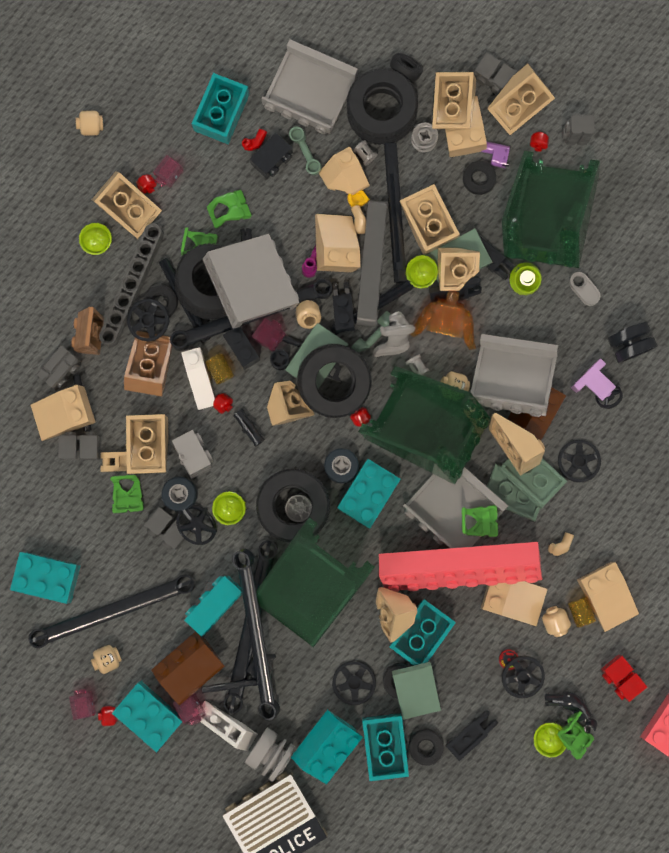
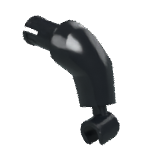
[545,691,597,734]

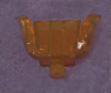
[409,291,477,350]

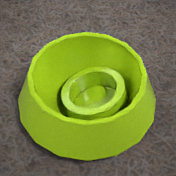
[79,223,112,255]
[406,255,438,289]
[509,262,542,295]
[212,491,246,525]
[534,723,566,758]

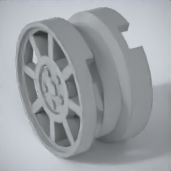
[411,123,438,152]
[285,495,312,522]

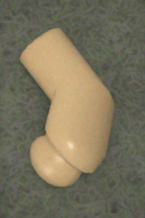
[351,205,366,234]
[548,532,574,556]

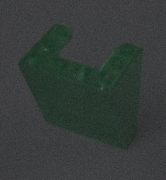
[502,151,600,268]
[358,366,490,484]
[256,518,375,648]

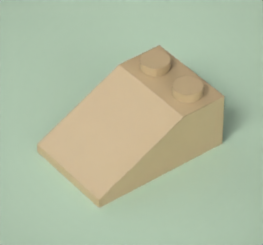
[488,64,555,135]
[432,72,476,129]
[445,96,487,157]
[91,171,162,239]
[400,184,460,255]
[315,214,360,272]
[31,385,96,441]
[489,413,545,475]
[126,414,168,474]
[577,562,639,632]
[480,581,547,626]

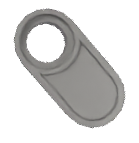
[569,272,601,306]

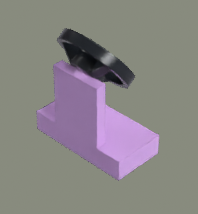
[571,359,623,409]

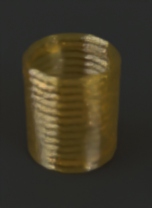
[205,353,234,384]
[568,597,596,628]

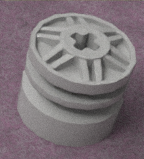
[244,727,295,781]

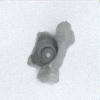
[373,311,415,357]

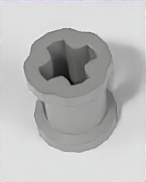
[353,140,378,166]
[406,354,430,379]

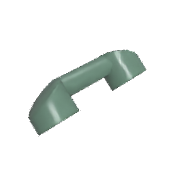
[289,126,322,175]
[351,311,391,353]

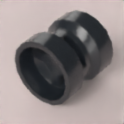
[270,349,290,371]

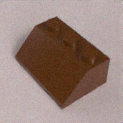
[507,387,566,440]
[151,631,225,705]

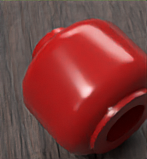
[530,132,549,152]
[136,174,157,194]
[213,393,233,414]
[350,407,371,427]
[98,707,118,726]

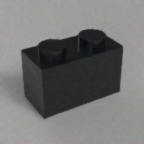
[250,132,293,179]
[223,327,260,370]

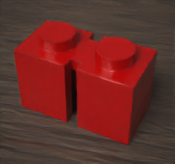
[601,654,647,702]

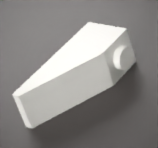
[181,347,215,410]
[195,701,258,751]

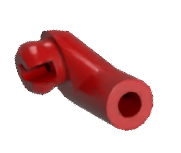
[242,129,267,151]

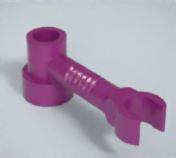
[302,245,317,278]

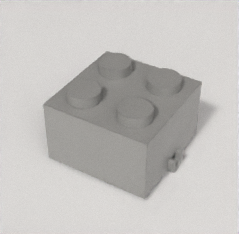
[172,430,213,479]

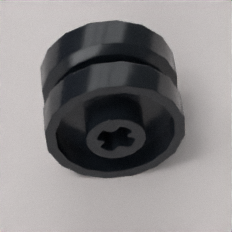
[607,322,658,363]

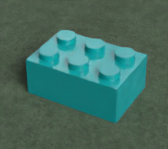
[191,73,250,145]
[337,459,401,529]
[10,552,81,604]
[184,575,242,636]
[389,598,456,665]
[112,681,185,753]
[291,709,363,785]
[362,713,409,781]

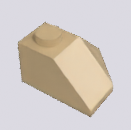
[319,147,369,195]
[437,248,480,291]
[267,381,314,426]
[376,587,417,643]

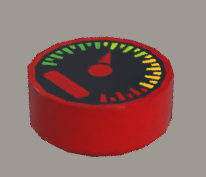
[499,650,519,670]

